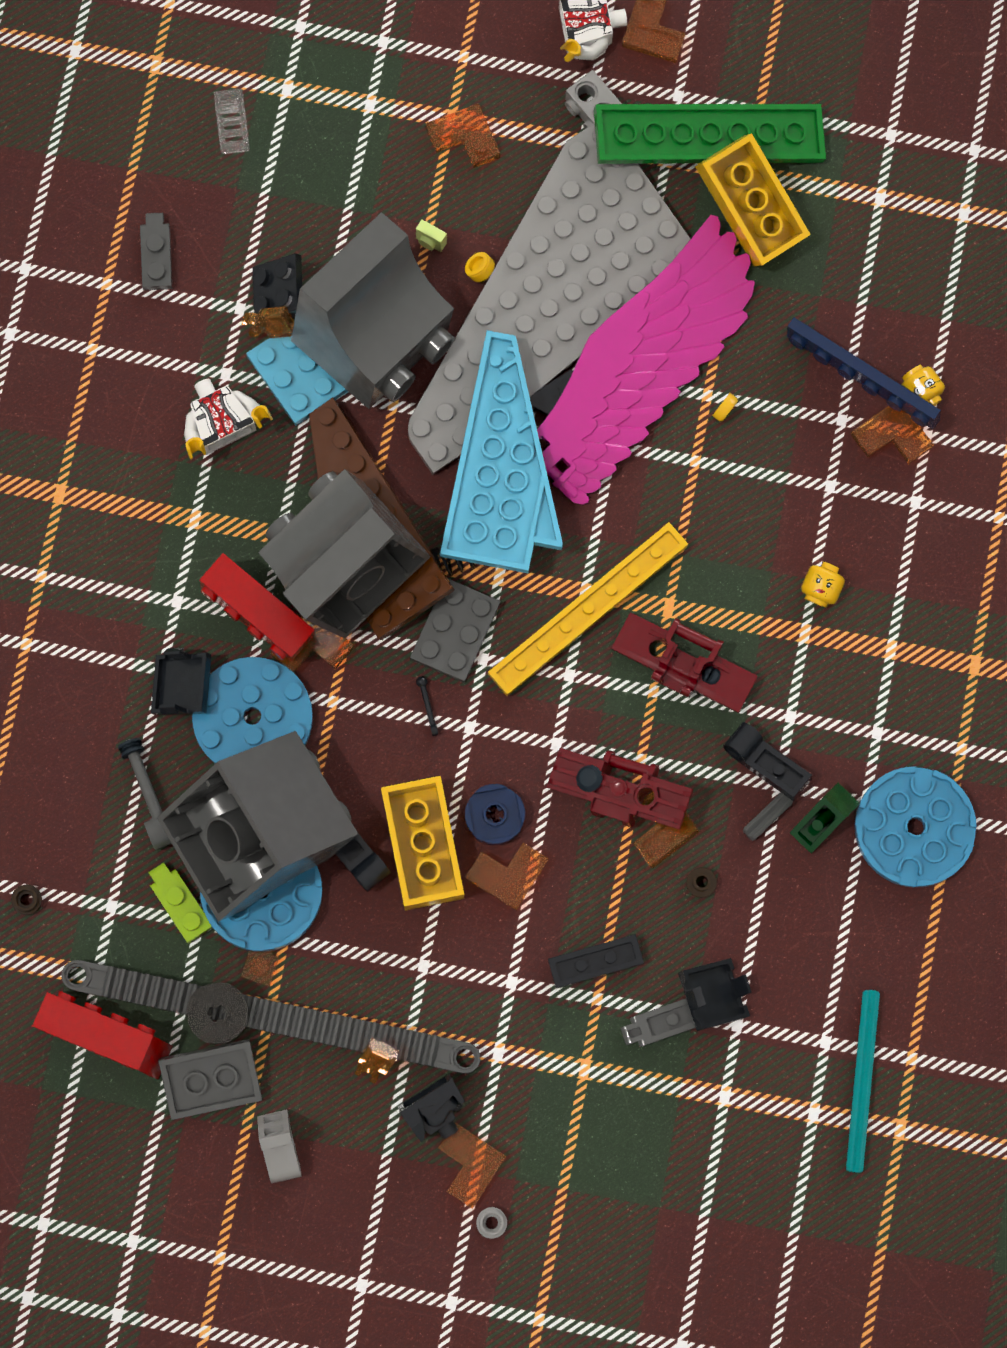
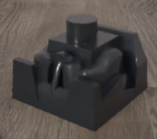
[398,1073,465,1142]

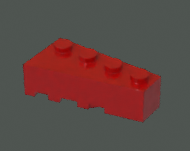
[199,553,315,662]
[32,991,173,1080]

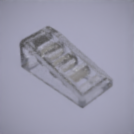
[214,89,250,154]

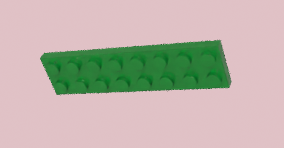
[594,104,826,164]

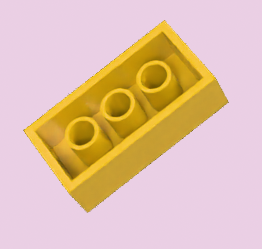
[695,133,811,266]
[381,776,464,910]

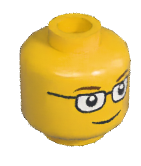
[902,364,945,406]

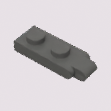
[140,212,173,291]
[620,998,696,1047]

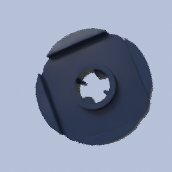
[465,784,525,845]

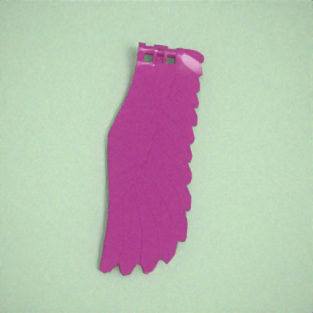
[537,215,755,505]

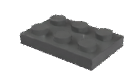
[410,579,501,683]
[159,1039,262,1120]

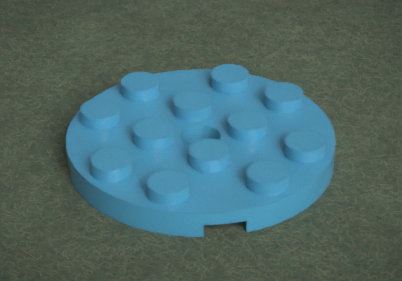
[192,657,313,764]
[855,766,977,887]
[200,866,322,952]

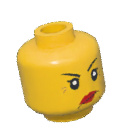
[801,562,845,608]

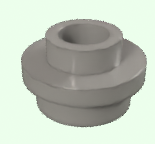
[476,1207,507,1239]

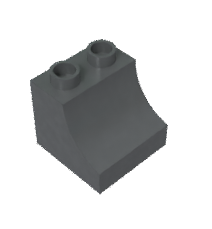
[291,212,455,409]
[258,469,431,639]
[157,731,358,922]

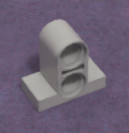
[257,1109,302,1184]

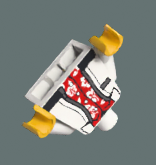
[559,0,627,62]
[184,379,273,459]

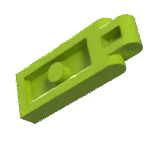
[148,862,213,944]

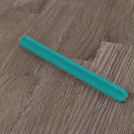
[846,990,880,1173]

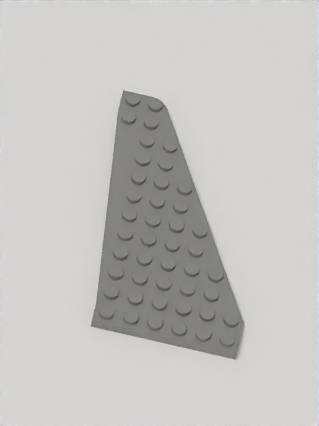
[408,123,690,475]

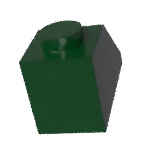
[790,783,860,853]

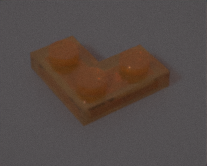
[622,0,686,63]
[425,103,500,168]
[850,406,934,464]
[270,616,355,673]
[633,791,700,868]
[465,843,549,911]
[438,1123,506,1209]

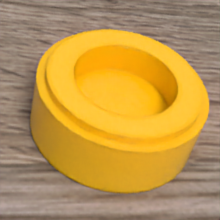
[465,252,495,282]
[712,393,738,422]

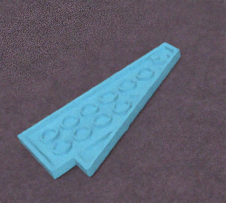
[440,330,563,573]

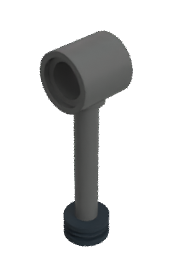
[118,738,172,850]

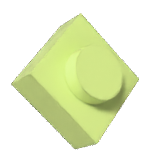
[416,219,447,252]

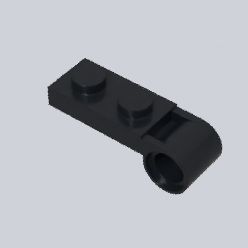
[723,722,812,801]
[335,832,391,892]

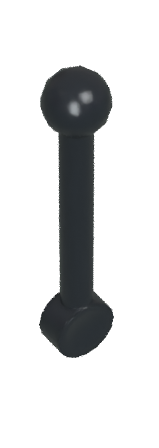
[416,676,438,736]

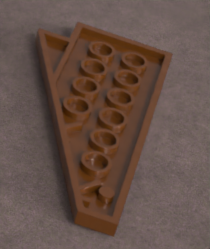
[309,397,455,640]

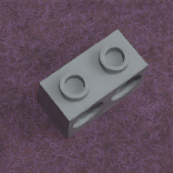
[565,70,622,129]

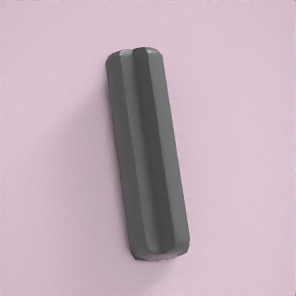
[743,793,793,841]

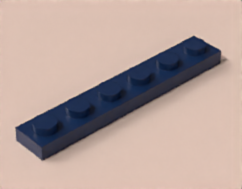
[787,317,941,429]

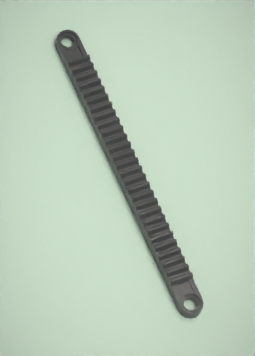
[61,960,480,1074]

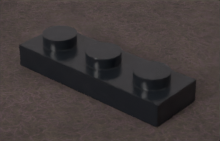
[548,934,644,989]

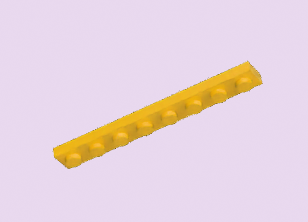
[488,522,688,696]

